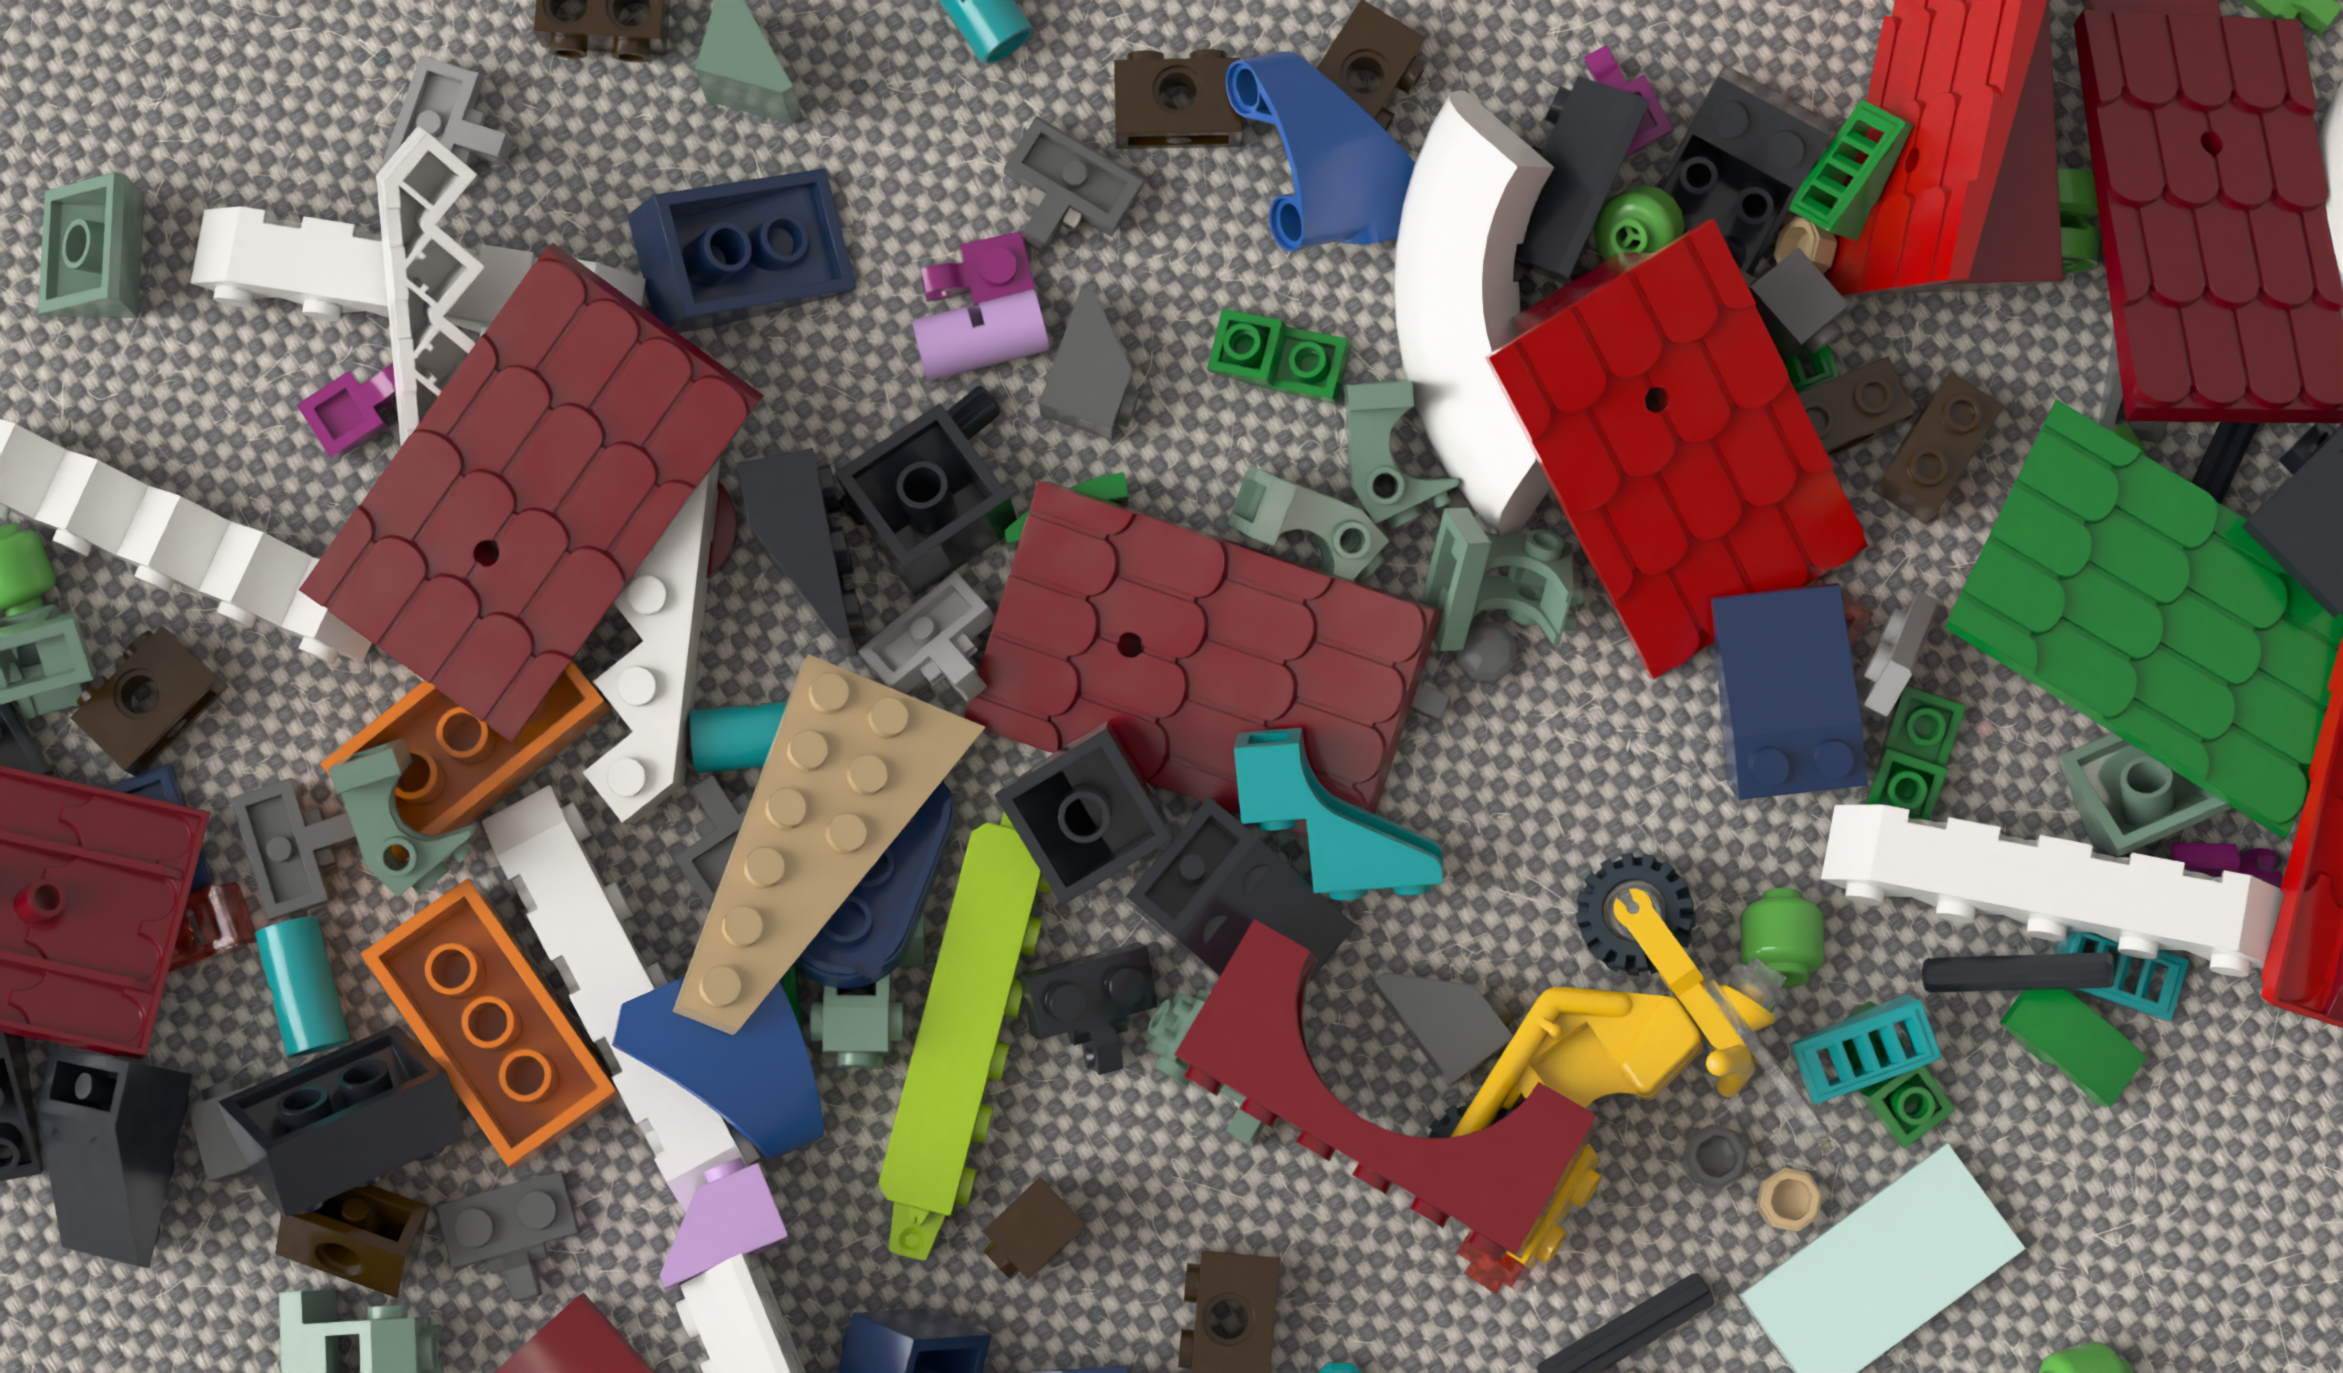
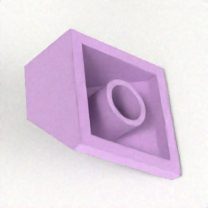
[660,1157,788,1293]

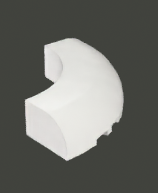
[1394,90,1554,536]

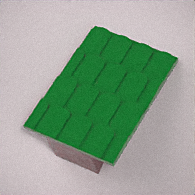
[1945,399,2343,840]

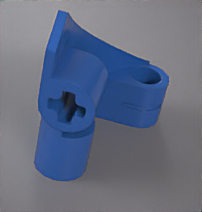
[1225,51,1415,251]
[612,977,824,1161]

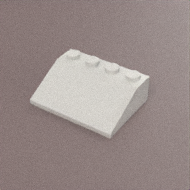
[676,1253,806,1373]

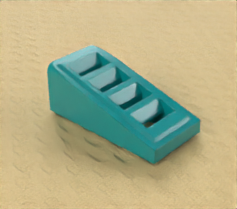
[2055,932,2189,1022]
[1789,994,1941,1105]

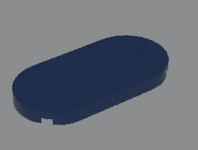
[793,779,956,989]

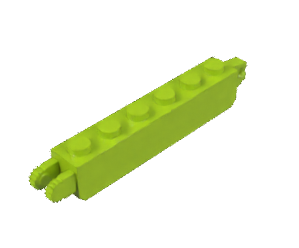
[878,812,1052,1261]

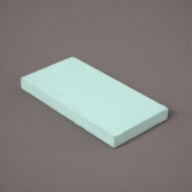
[1738,1143,2026,1373]

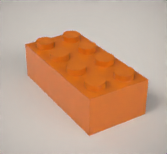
[320,661,612,861]
[360,878,621,1169]

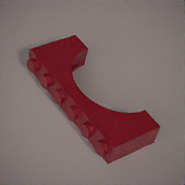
[1174,919,1600,1262]

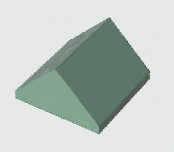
[695,0,802,124]
[38,172,145,318]
[2059,733,2233,857]

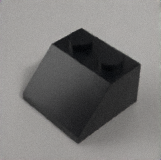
[834,403,1017,597]
[995,721,1174,905]

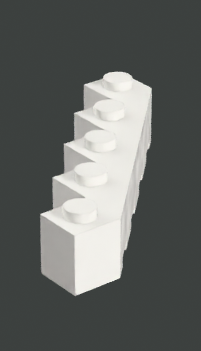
[376,126,499,549]
[191,206,646,338]
[0,419,372,664]
[583,458,720,824]
[482,785,761,1213]
[1821,805,2284,977]

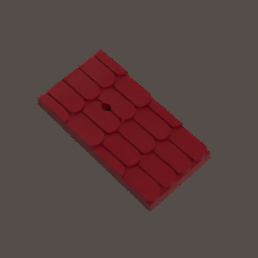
[2073,9,2343,424]
[299,243,764,743]
[964,481,1443,836]
[0,765,210,1059]

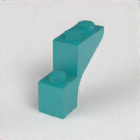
[1234,728,1445,900]

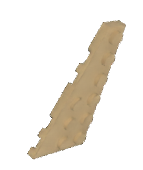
[672,654,985,1036]

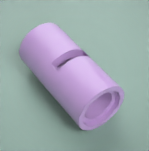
[911,289,1050,382]

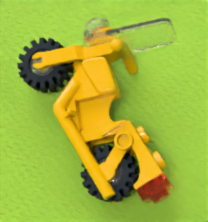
[1423,853,1833,1295]

